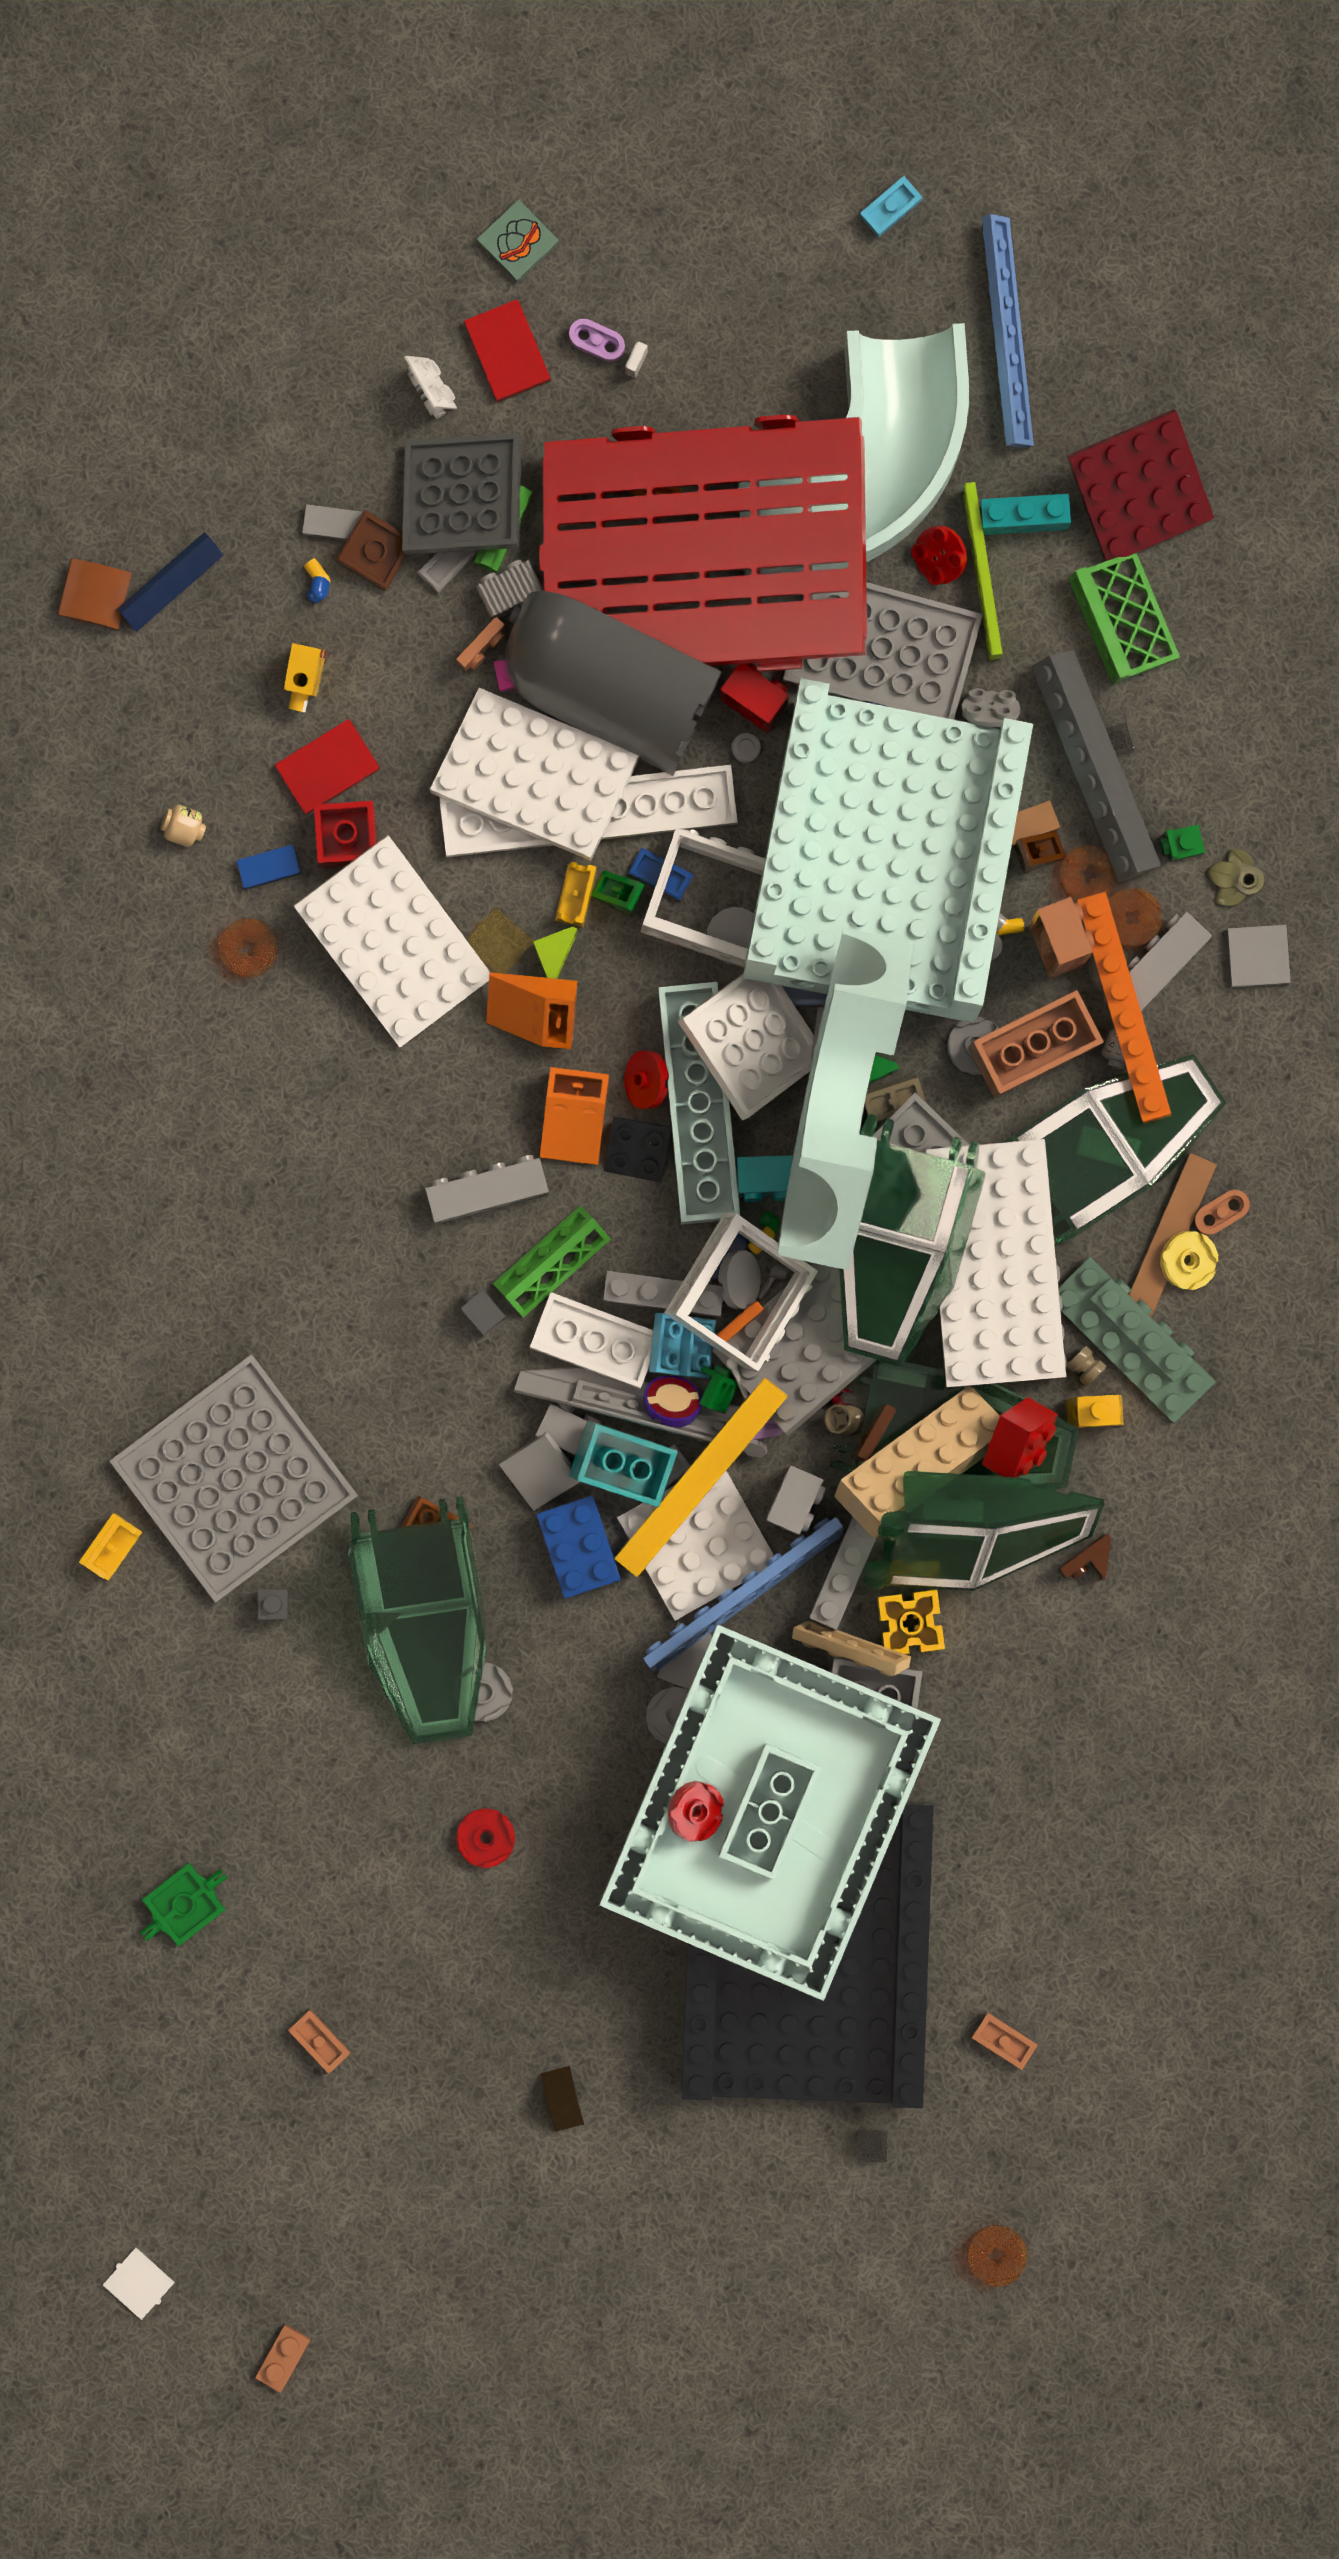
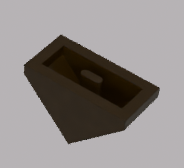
[541,2066,584,2132]

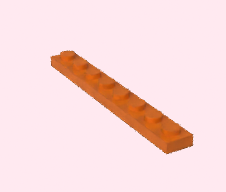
[1077,891,1171,1124]

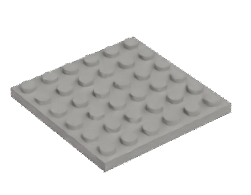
[110,1354,358,1603]

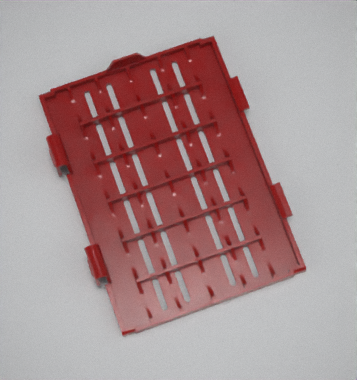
[539,415,867,672]

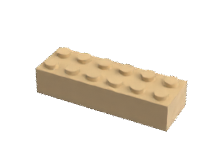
[834,1385,1000,1539]

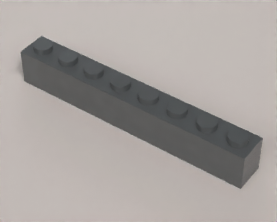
[1031,650,1161,882]

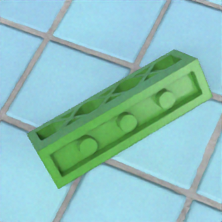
[493,1205,611,1318]

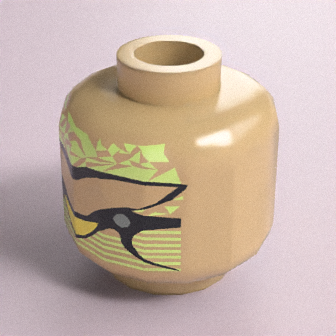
[160,805,206,847]

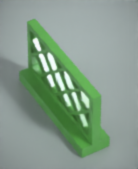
[1068,553,1180,685]

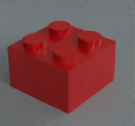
[720,663,789,733]
[314,801,377,868]
[982,1397,1058,1482]

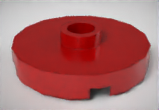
[624,1050,669,1109]
[668,1781,724,1842]
[456,1808,516,1868]

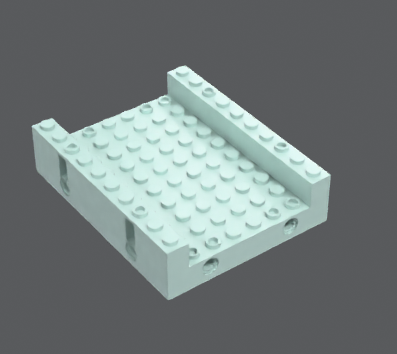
[742,678,1033,1023]
[599,1624,941,2001]

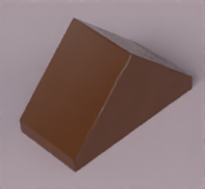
[1014,831,1067,874]

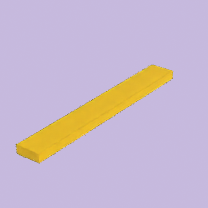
[614,1377,788,1577]

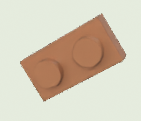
[456,617,505,672]
[288,2009,351,2074]
[971,2012,1038,2070]
[255,2324,311,2393]

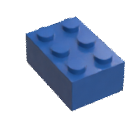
[537,1495,621,1599]

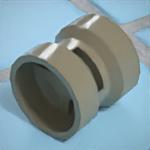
[1066,1346,1107,1387]
[824,1404,864,1435]

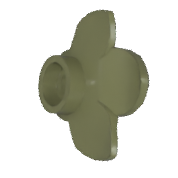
[1207,849,1265,906]

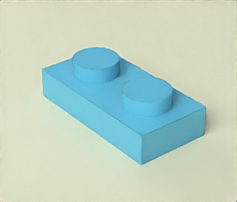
[860,176,923,238]

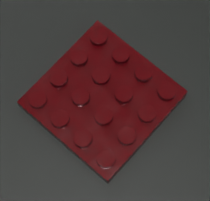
[1067,409,1214,561]

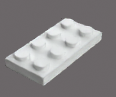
[530,1292,653,1390]

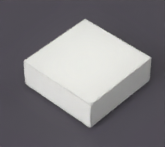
[625,341,648,378]

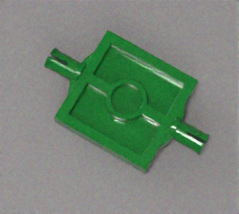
[140,1862,228,1947]

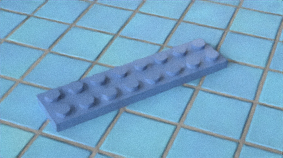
[643,1517,844,1674]

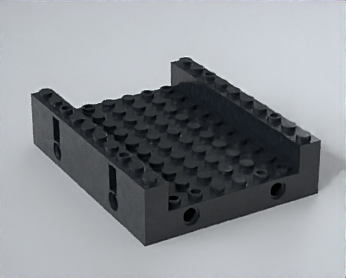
[681,1801,934,2109]

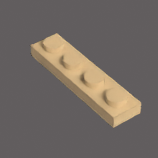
[792,1620,911,1676]

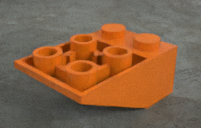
[486,972,578,1049]
[540,1067,609,1165]

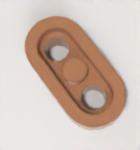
[1194,1190,1250,1235]

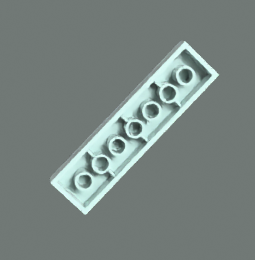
[659,982,740,1225]

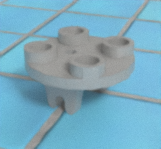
[962,688,1020,728]

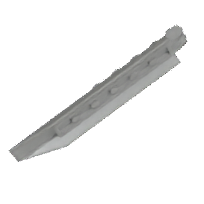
[514,1366,771,1458]

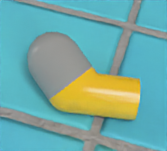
[996,913,1024,935]

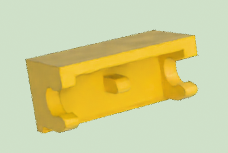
[555,862,597,927]
[79,1513,142,1581]

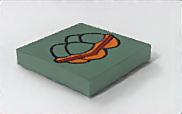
[477,200,559,283]

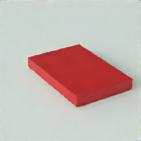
[464,299,551,402]
[275,719,380,815]

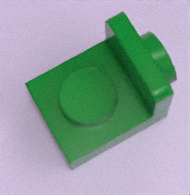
[1160,824,1205,862]
[700,1364,738,1414]

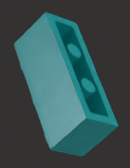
[979,494,1071,535]

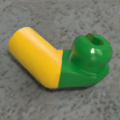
[747,1211,780,1255]

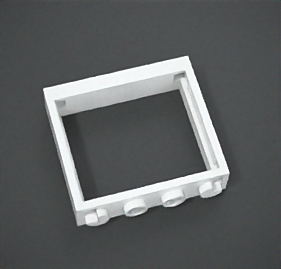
[641,828,765,968]
[664,1212,818,1372]

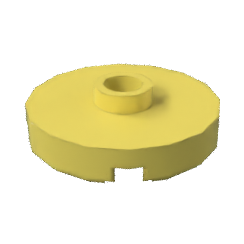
[1160,1231,1218,1290]

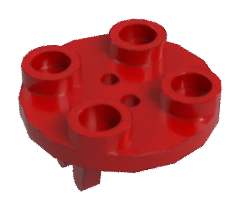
[911,526,967,585]

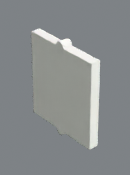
[103,2248,175,2320]

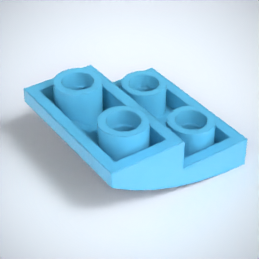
[649,1313,716,1379]

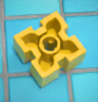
[877,1590,945,1654]

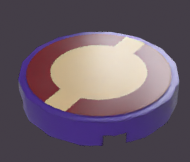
[643,1376,702,1427]

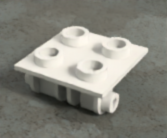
[404,356,457,419]

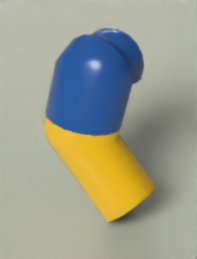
[304,558,330,603]

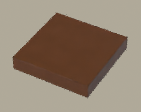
[335,510,406,591]
[850,1404,896,1462]

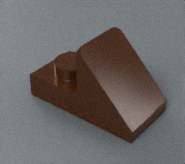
[1058,1534,1111,1580]

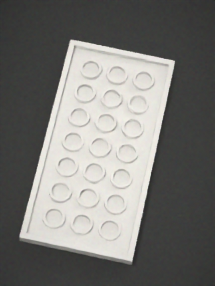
[925,1139,1066,1388]

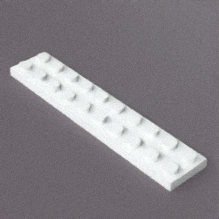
[440,765,738,857]

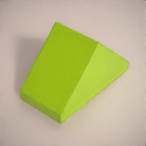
[533,927,578,979]

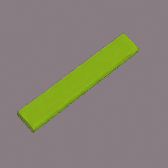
[962,482,1003,660]

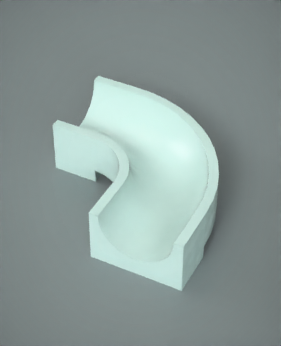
[737,323,969,576]
[777,928,913,1270]

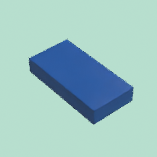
[236,844,301,890]
[628,848,694,901]

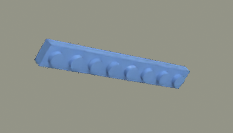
[982,214,1034,448]

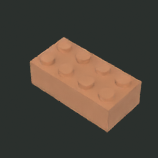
[1028,897,1095,980]
[968,990,1104,1099]

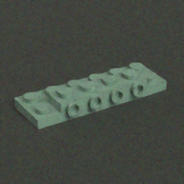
[1058,1256,1216,1423]

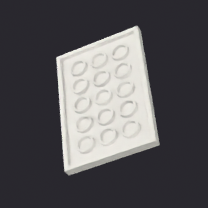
[430,688,639,861]
[293,835,490,1047]

